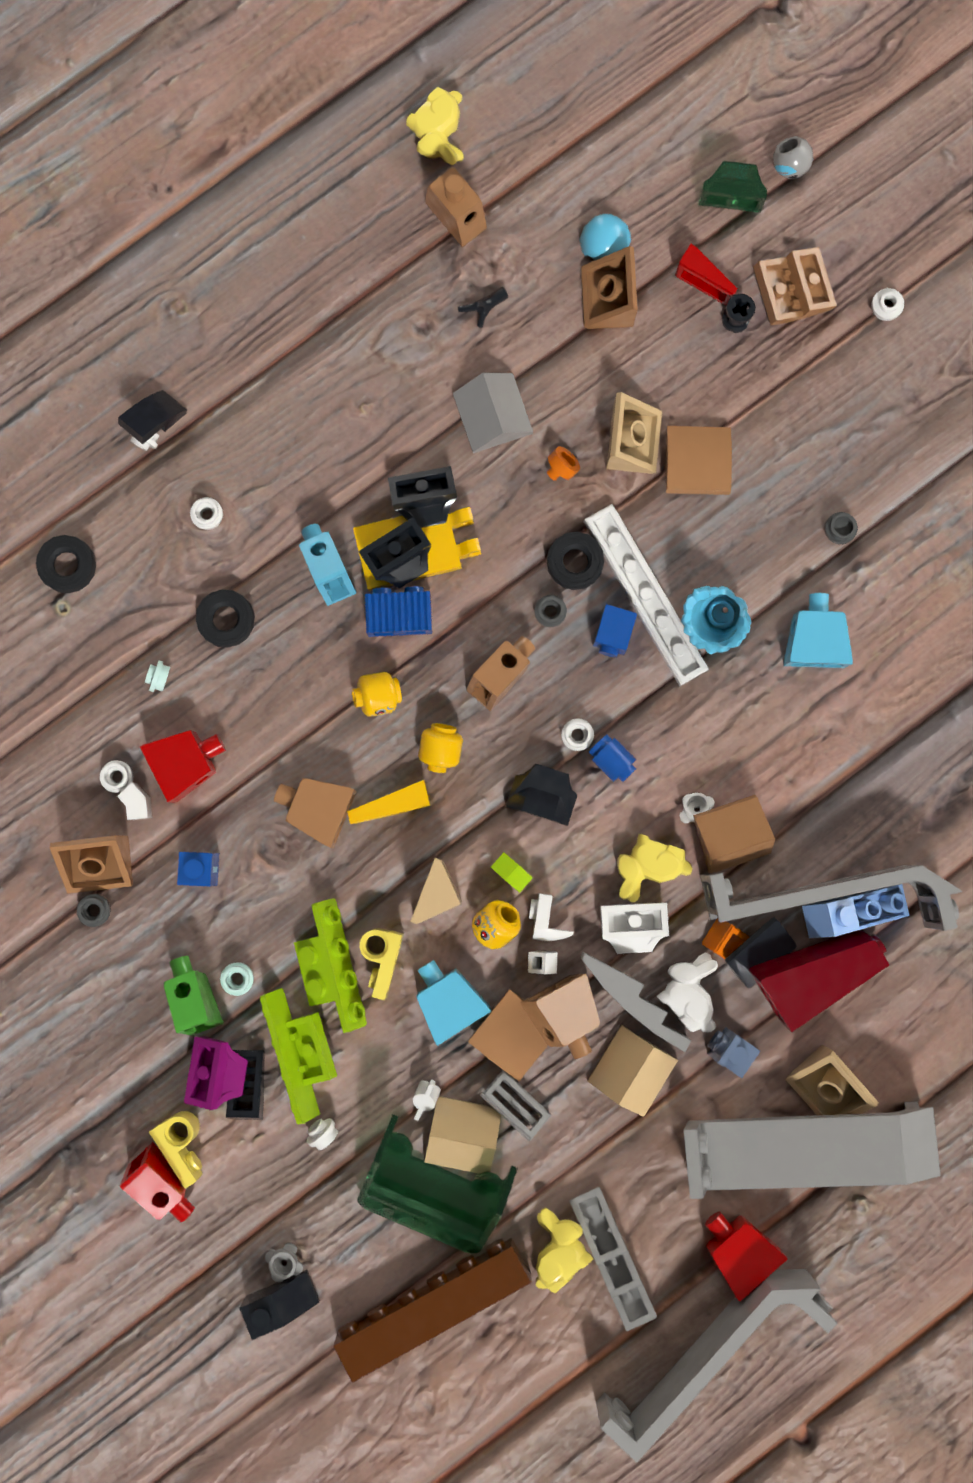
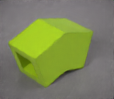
[491,852,533,893]

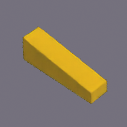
[347,780,431,825]

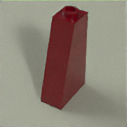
[748,929,890,1033]

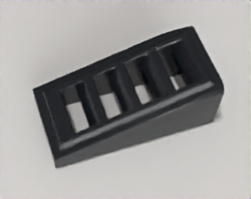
[226,1050,265,1120]

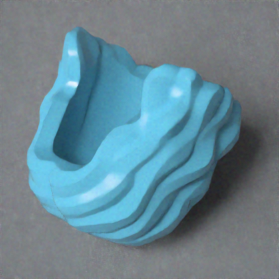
[681,586,752,654]

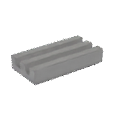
[480,1070,552,1141]

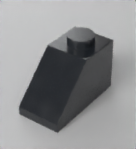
[239,1270,320,1340]

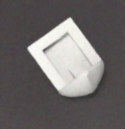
[529,893,573,941]

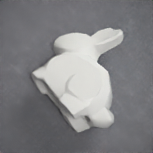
[657,952,718,1033]

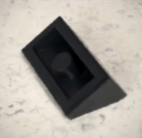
[725,917,797,988]

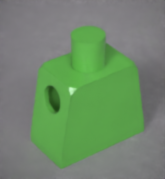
[164,956,224,1036]

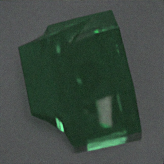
[698,161,767,212]

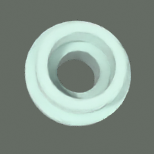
[144,660,170,692]
[220,962,254,996]

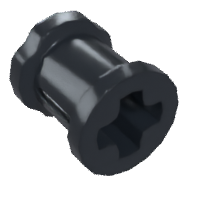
[722,294,756,333]

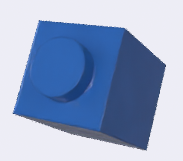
[593,604,637,658]
[177,852,220,887]

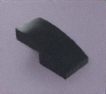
[118,390,187,444]

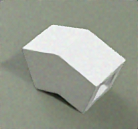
[117,782,152,820]
[528,951,557,974]

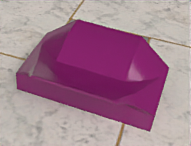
[184,1036,248,1110]

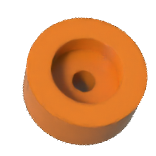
[547,446,580,481]

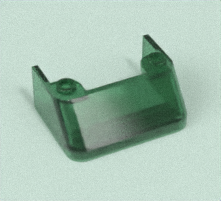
[357,1114,518,1254]

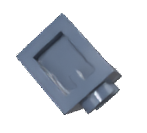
[708,1027,760,1078]

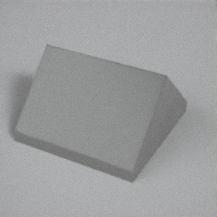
[453,373,533,454]

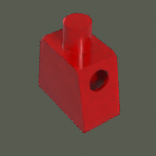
[140,730,226,803]
[119,1142,195,1223]
[705,1211,788,1302]

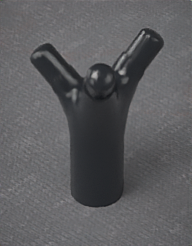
[458,287,509,328]

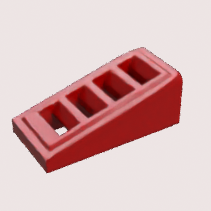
[675,243,737,306]

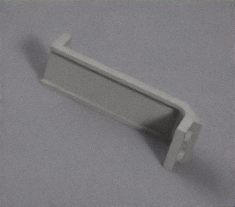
[700,865,963,931]
[684,1101,941,1199]
[596,1269,837,1463]

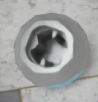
[773,136,814,179]

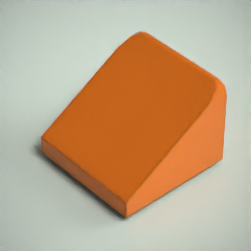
[702,918,749,960]

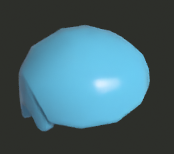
[579,213,631,260]

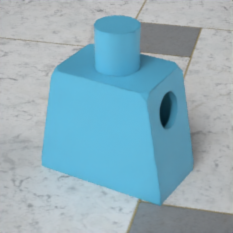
[299,524,357,606]
[784,593,853,668]
[416,960,491,1046]

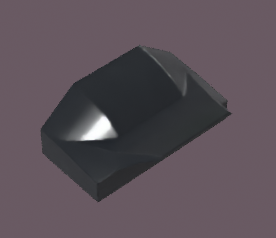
[388,466,457,528]
[358,517,431,589]
[506,763,577,826]

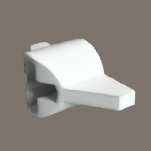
[413,1079,441,1121]

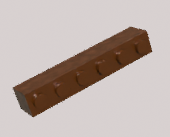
[333,1238,531,1383]

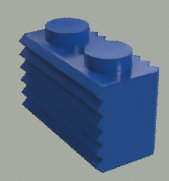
[365,586,432,637]

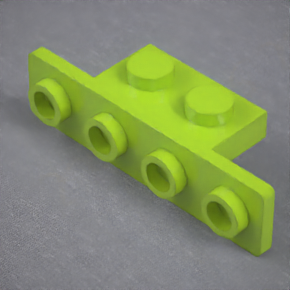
[294,898,367,1033]
[260,988,337,1125]

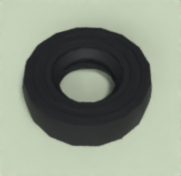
[547,532,605,590]
[36,535,96,593]
[196,589,255,648]

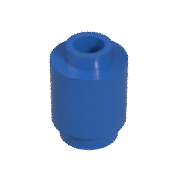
[589,734,637,782]

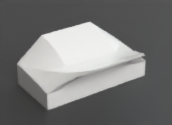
[600,903,669,954]

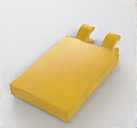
[353,507,481,591]

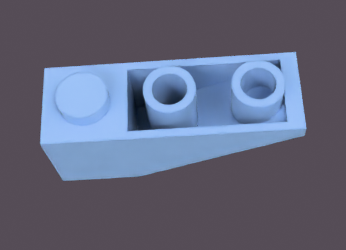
[802,884,910,938]

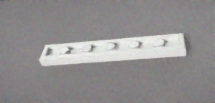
[584,504,709,686]

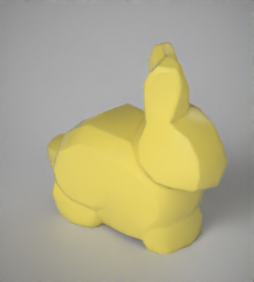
[406,87,464,165]
[617,834,693,902]
[535,1207,594,1293]

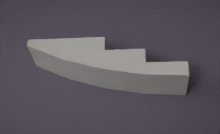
[580,952,691,1052]
[569,1187,657,1331]

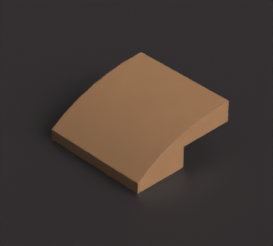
[753,247,837,326]
[665,426,732,495]
[468,988,548,1081]

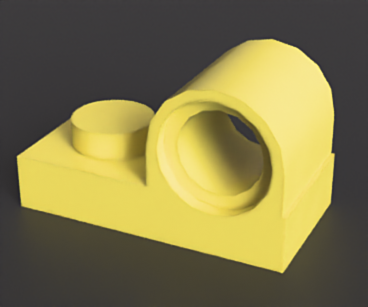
[359,928,404,1000]
[149,1111,203,1189]

